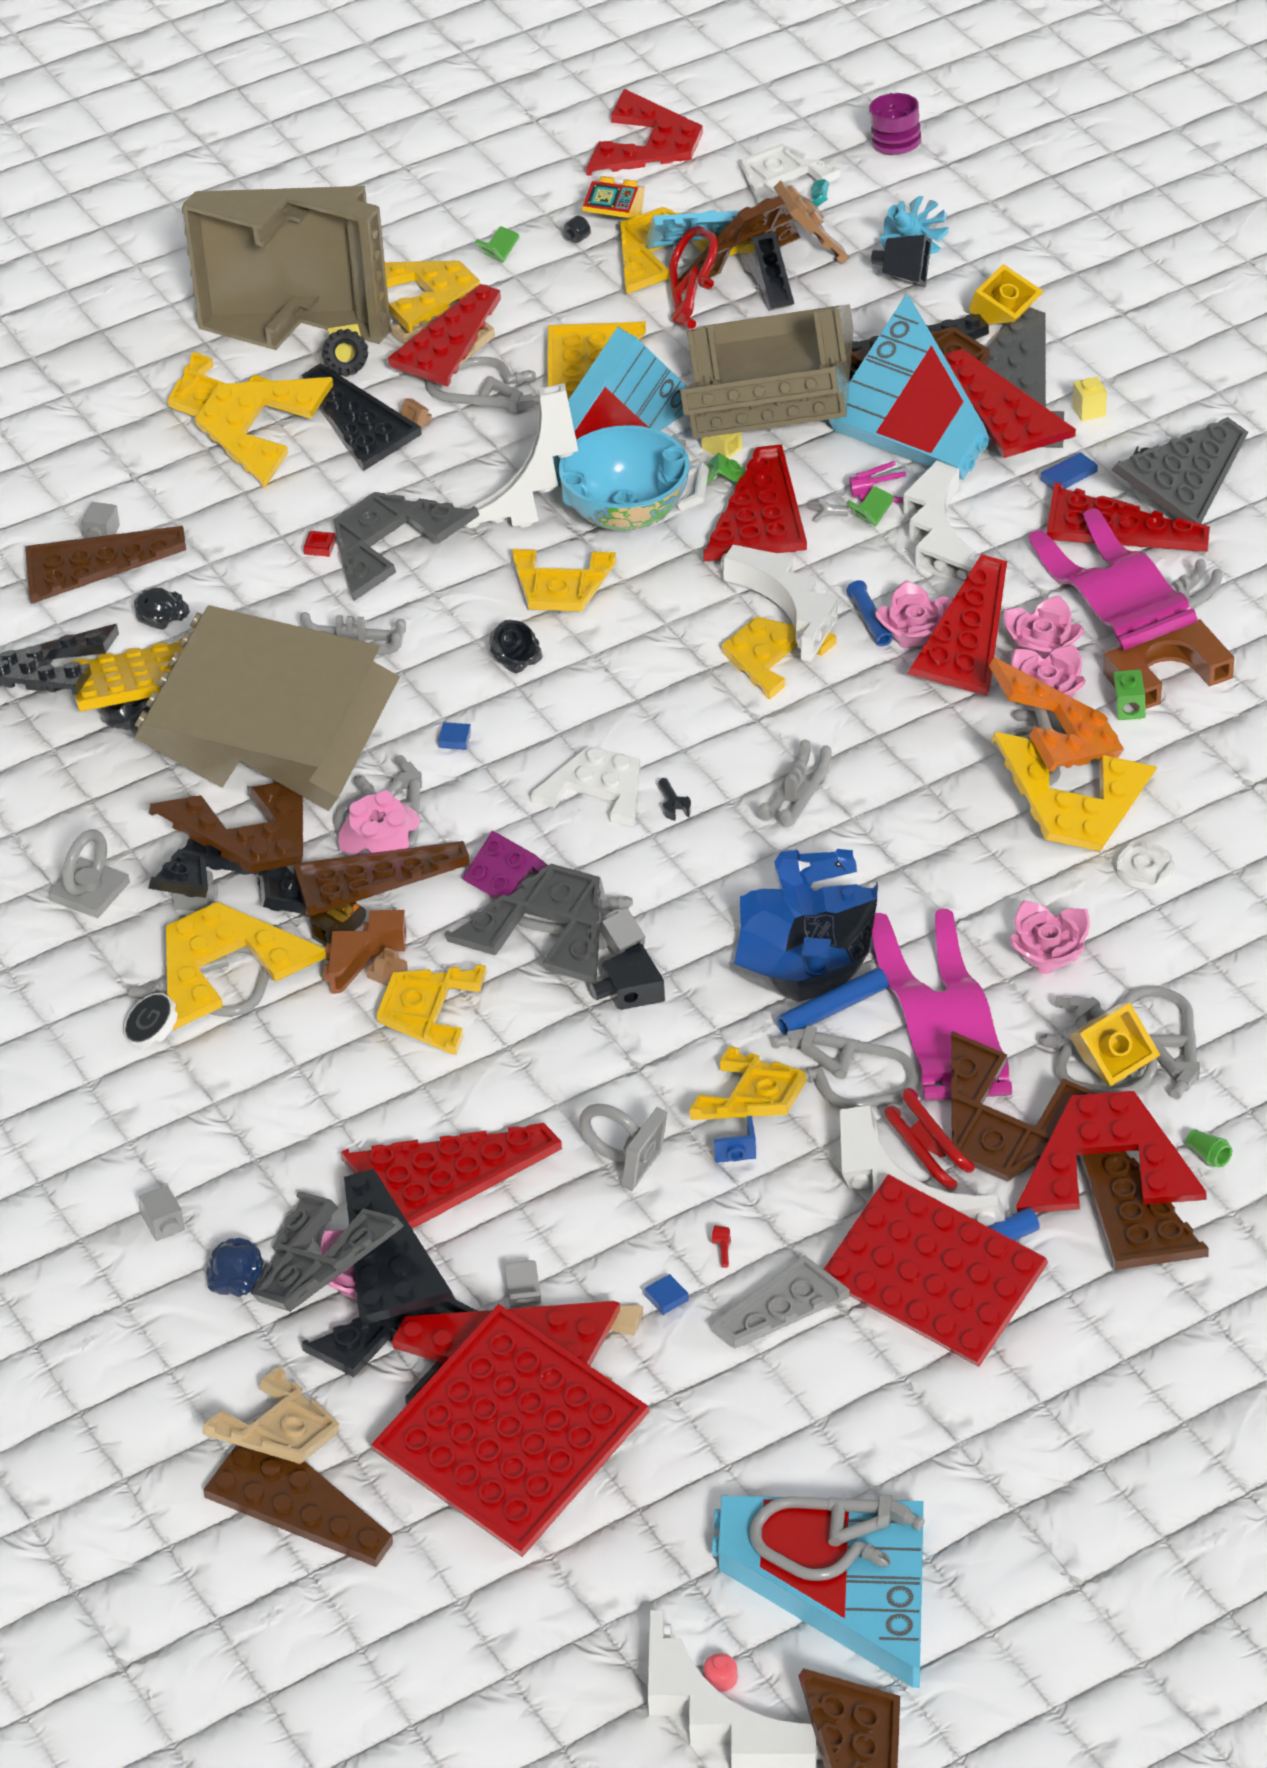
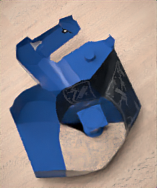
[729,849,878,1002]

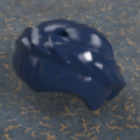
[206,1238,264,1297]

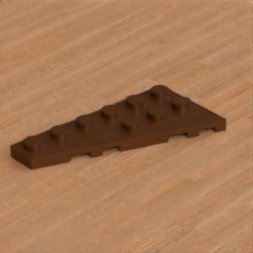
[25,526,186,604]
[293,841,469,917]
[1079,1152,1209,1270]
[203,1420,393,1567]
[798,1668,900,1768]

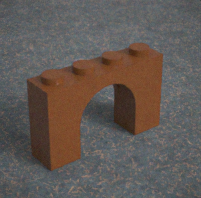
[1103,619,1235,711]

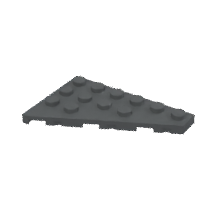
[986,307,1046,407]
[1112,417,1249,524]

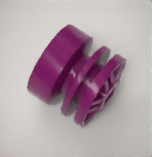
[869,93,921,155]

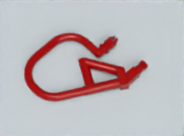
[669,226,718,329]

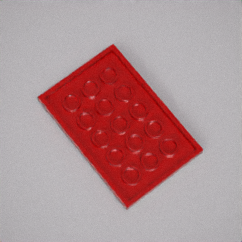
[824,1174,1048,1367]

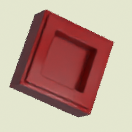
[303,531,336,557]

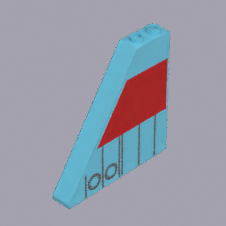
[828,295,990,480]
[552,327,687,487]
[712,1495,924,1688]

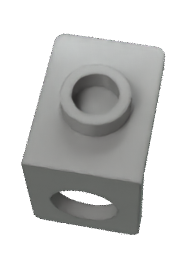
[505,1260,541,1307]

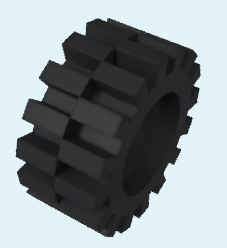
[322,329,368,377]

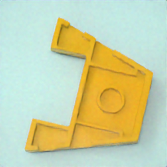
[168,352,272,417]
[512,549,616,612]
[722,617,836,699]
[376,965,487,1055]
[689,1046,806,1120]

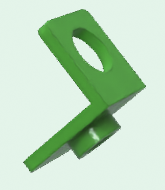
[475,226,520,263]
[706,452,746,484]
[846,486,895,527]
[1113,669,1146,720]

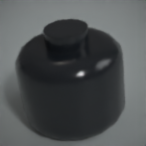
[564,215,591,243]

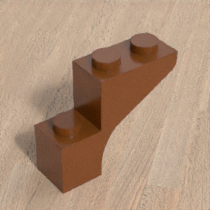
[324,910,407,994]

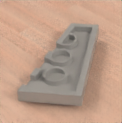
[712,1255,849,1349]

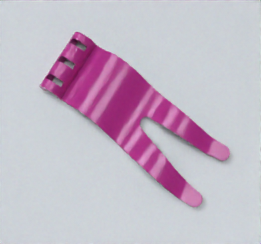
[1028,509,1197,651]
[872,909,1012,1101]

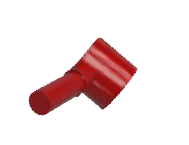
[712,1225,731,1268]

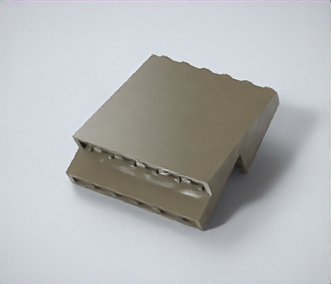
[182,186,391,350]
[680,304,854,439]
[134,605,400,811]

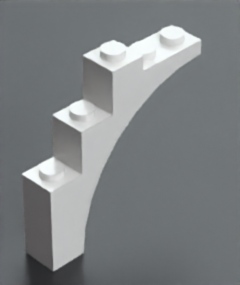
[461,383,578,528]
[840,1105,1005,1226]

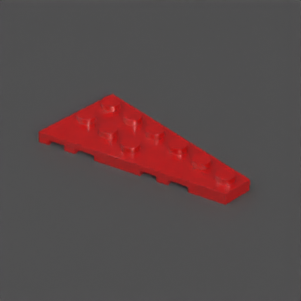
[388,284,501,387]
[943,349,1076,458]
[1047,482,1210,552]
[907,554,1007,696]

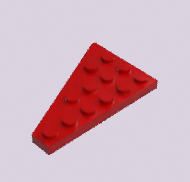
[703,444,807,562]
[341,1123,562,1229]
[392,1301,620,1366]

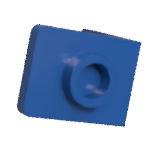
[714,1115,756,1163]

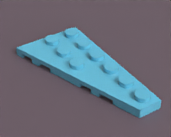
[645,210,793,249]

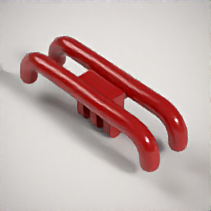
[884,1088,975,1191]

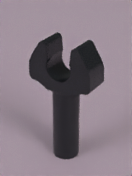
[658,778,691,821]

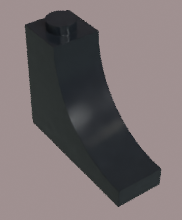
[739,232,795,311]

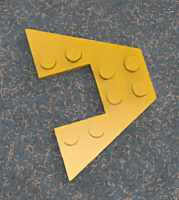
[620,207,747,294]
[385,260,480,333]
[195,377,333,488]
[991,732,1157,852]
[166,902,326,1031]

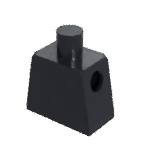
[871,235,932,287]
[590,944,665,1010]

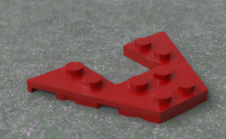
[586,89,703,176]
[1016,1091,1207,1213]

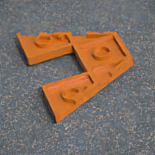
[989,657,1124,772]

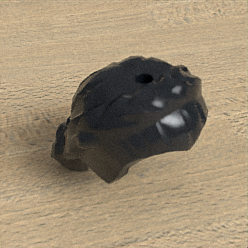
[134,587,190,630]
[489,619,543,674]
[101,698,150,730]

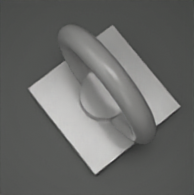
[49,829,130,918]
[579,1104,668,1191]

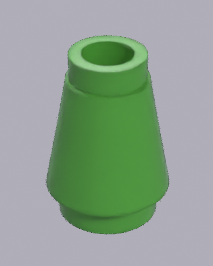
[1186,1129,1232,1167]

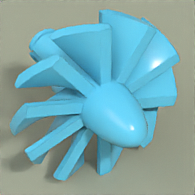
[880,196,949,255]

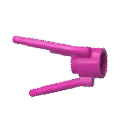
[849,461,907,502]

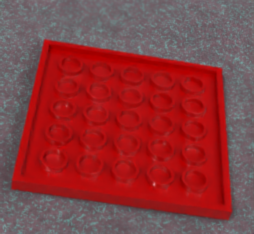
[371,1304,650,1557]

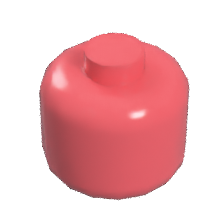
[703,1653,738,1692]

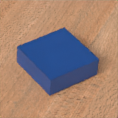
[438,722,471,750]
[644,1274,689,1315]

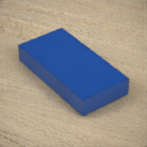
[1040,452,1098,489]

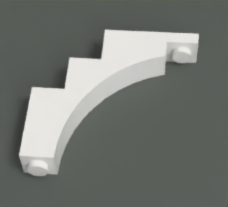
[903,461,976,585]
[720,545,838,662]
[648,1610,822,1768]

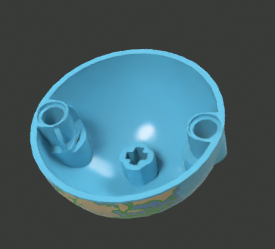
[559,425,689,531]

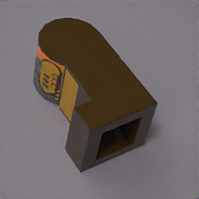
[310,902,366,947]

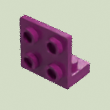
[463,830,548,899]

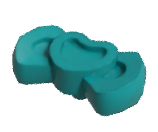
[810,179,830,207]

